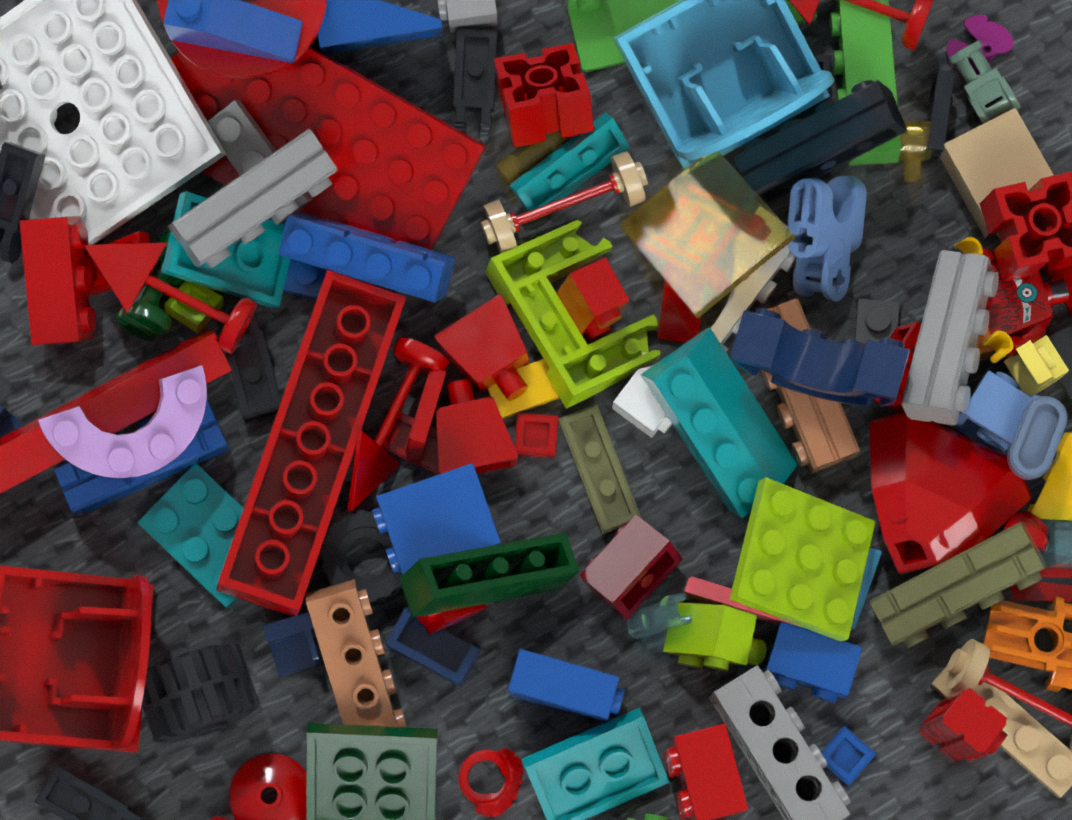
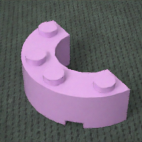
[37,365,207,478]

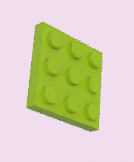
[730,477,876,642]

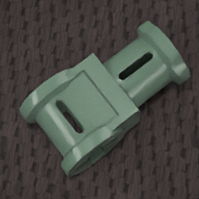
[948,40,1021,124]

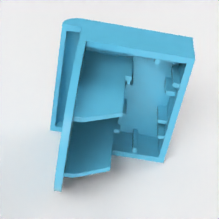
[612,0,834,175]

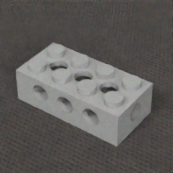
[709,665,851,820]

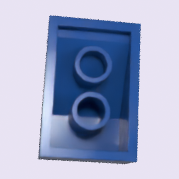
[318,0,443,54]

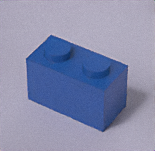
[764,621,862,703]

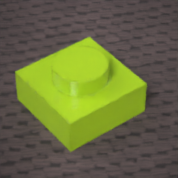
[165,281,223,334]

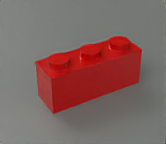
[19,216,96,345]

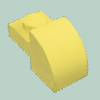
[1004,335,1069,397]

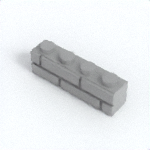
[168,129,338,268]
[901,250,999,425]

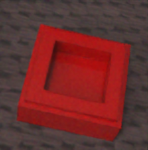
[514,413,558,458]

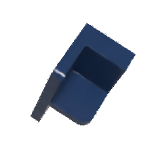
[262,612,324,676]

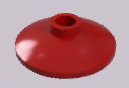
[229,754,306,820]

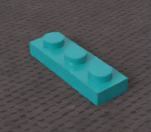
[509,112,630,221]

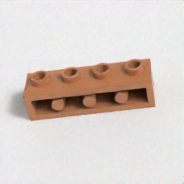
[306,579,407,727]

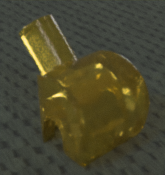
[899,120,933,182]

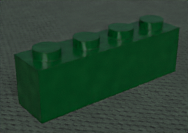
[400,533,580,617]

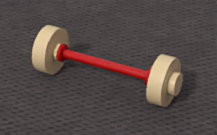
[481,151,648,253]
[946,639,1072,752]

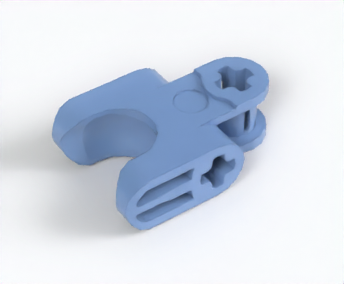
[787,175,867,302]

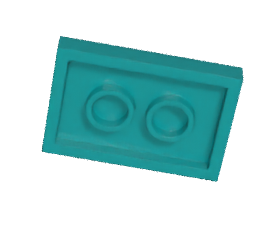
[161,191,290,308]
[137,463,244,609]
[521,708,670,820]

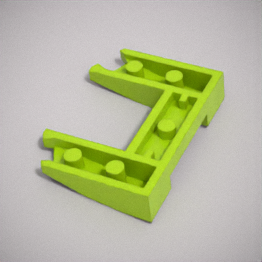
[485,220,660,409]

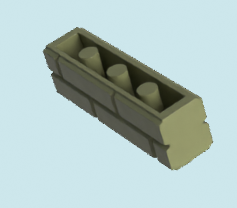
[870,522,1048,649]

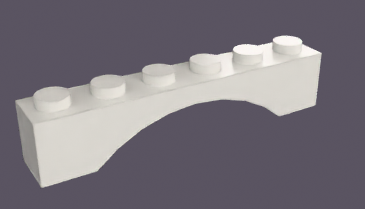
[612,207,796,438]

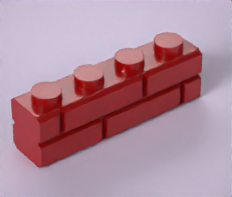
[919,688,1008,762]

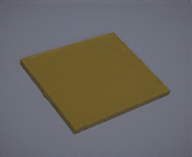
[619,151,795,318]

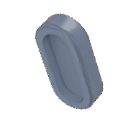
[1007,396,1067,480]

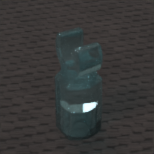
[626,593,692,639]

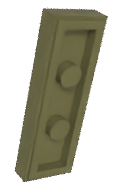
[558,404,641,535]

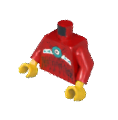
[954,237,1069,363]

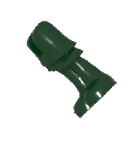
[114,229,182,342]

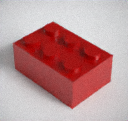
[663,724,749,820]

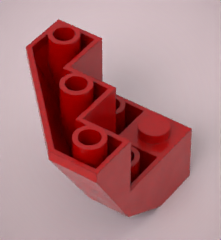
[869,411,1032,574]

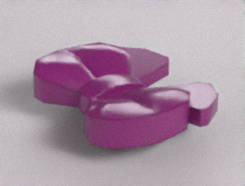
[945,15,1013,75]

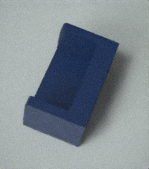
[385,607,481,688]

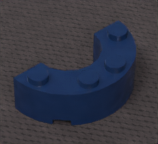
[730,308,910,407]

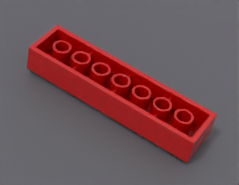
[216,270,406,616]

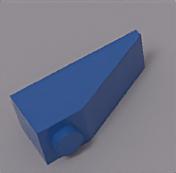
[163,0,303,64]

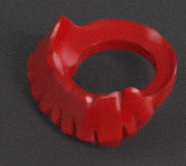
[458,747,523,817]

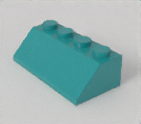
[640,327,798,518]

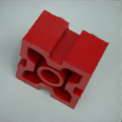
[494,43,594,147]
[979,171,1072,282]

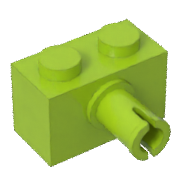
[663,602,767,671]

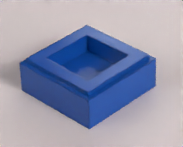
[821,726,876,786]

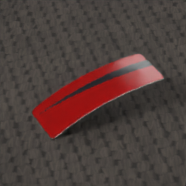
[1011,568,1072,602]

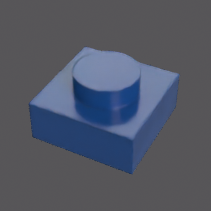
[283,258,327,300]

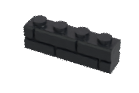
[733,80,907,206]

